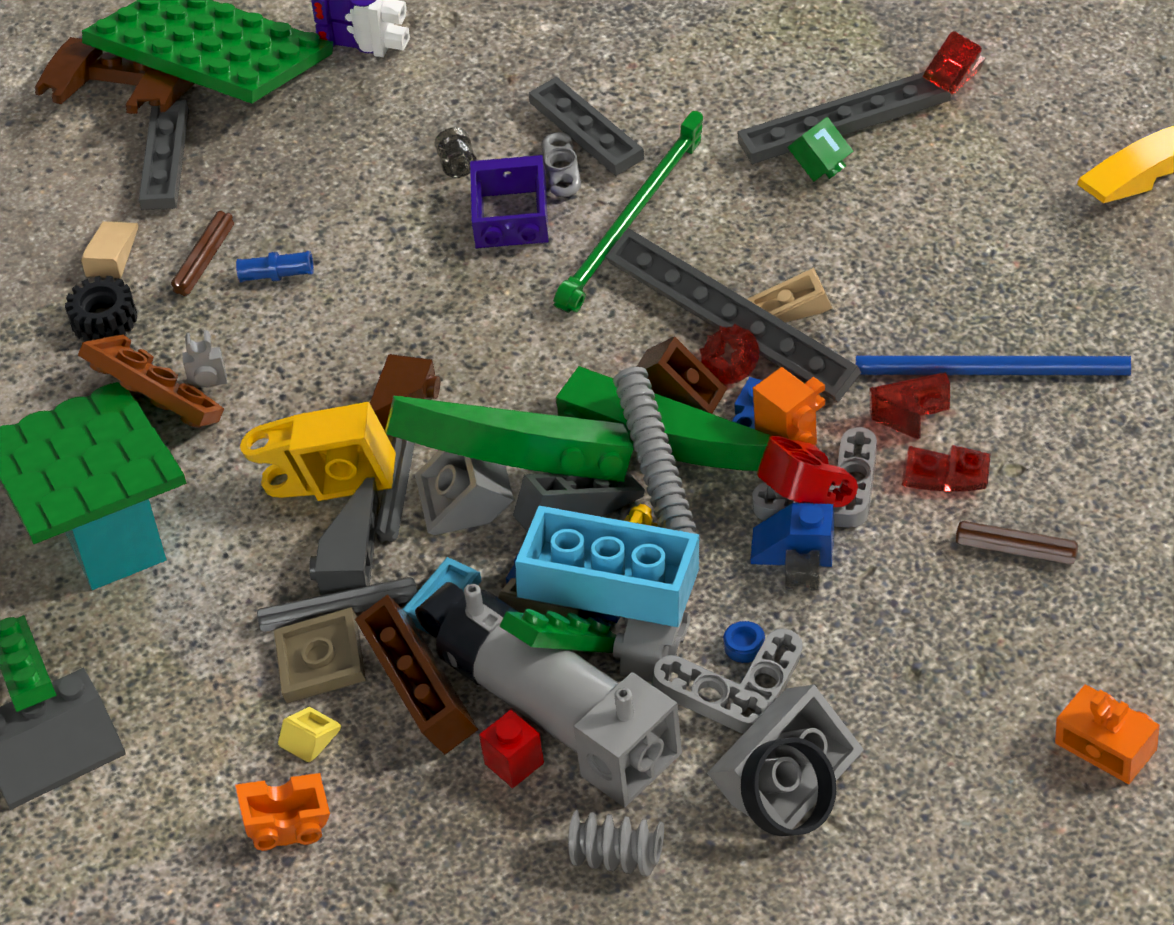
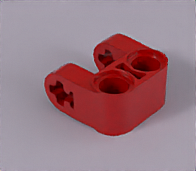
[756,436,858,507]

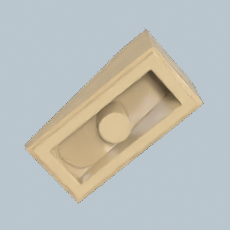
[81,221,139,279]
[747,268,833,322]

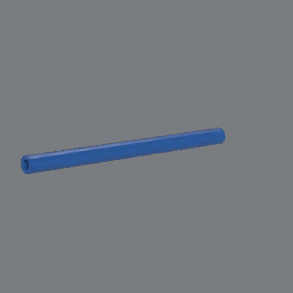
[856,355,1131,376]

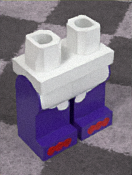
[311,0,410,58]

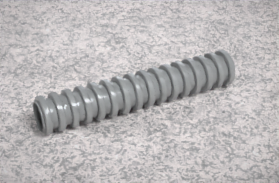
[613,367,700,541]

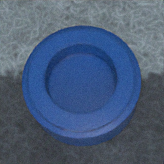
[723,621,765,663]

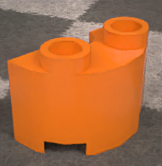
[235,773,330,851]

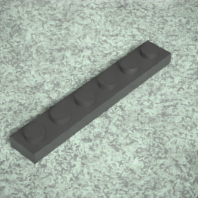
[737,68,951,164]

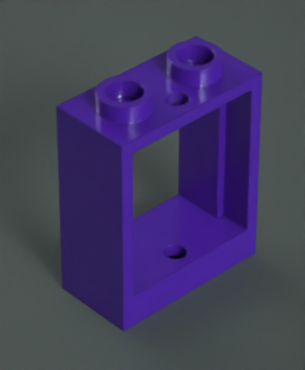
[470,155,549,249]

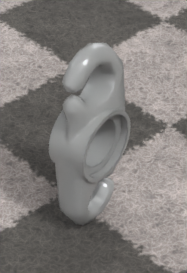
[541,132,581,197]

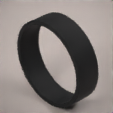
[741,738,836,836]

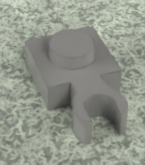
[182,330,228,388]

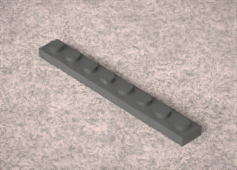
[605,228,861,402]

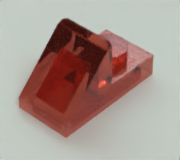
[923,31,986,95]
[869,372,950,439]

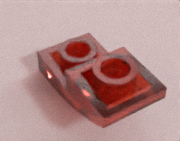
[902,445,991,492]

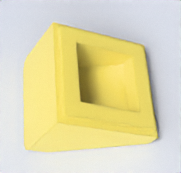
[278,707,341,762]

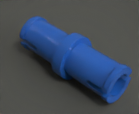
[236,251,314,283]

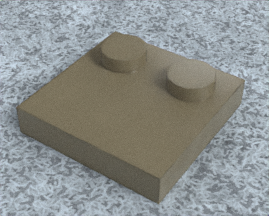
[274,607,366,703]

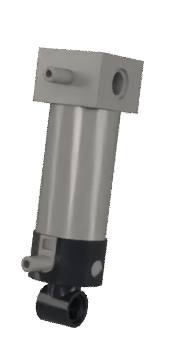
[415,582,682,808]

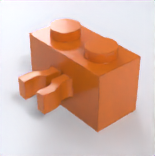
[753,367,825,445]
[1055,684,1160,784]

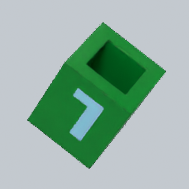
[787,117,854,182]

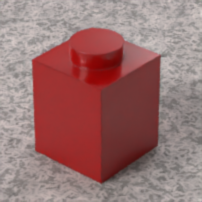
[479,709,544,788]

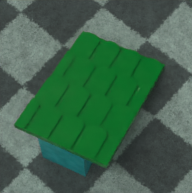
[0,382,187,590]

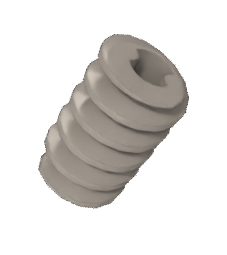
[568,809,664,877]

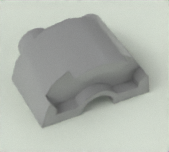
[613,612,691,682]

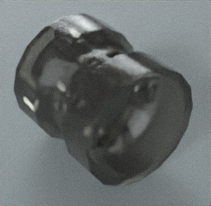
[434,127,477,178]

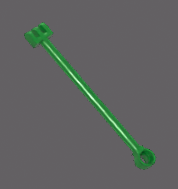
[553,111,703,313]

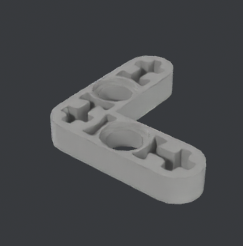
[752,427,877,528]
[652,628,803,734]

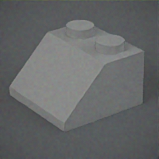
[415,450,514,535]

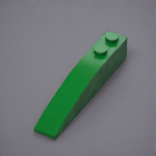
[556,366,772,471]
[385,395,634,482]

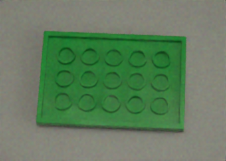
[82,0,333,104]

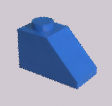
[750,503,834,567]

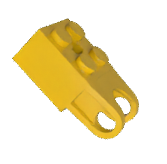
[240,402,396,501]

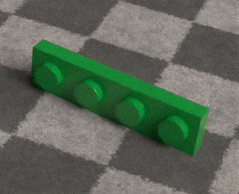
[499,609,617,653]
[0,615,57,712]

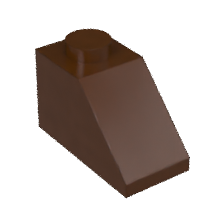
[636,336,727,414]
[370,354,441,433]

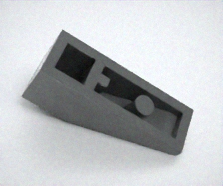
[513,471,645,532]
[310,477,380,596]

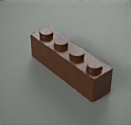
[355,594,479,755]

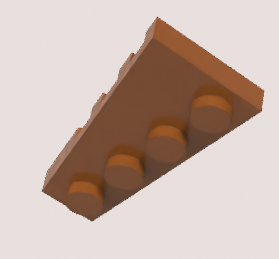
[78,334,224,428]

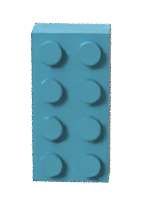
[515,506,699,627]

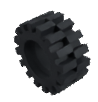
[65,276,137,342]

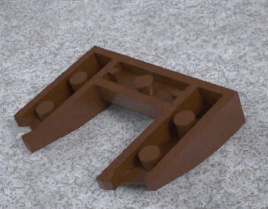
[35,37,195,114]

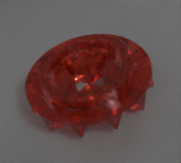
[699,324,760,385]

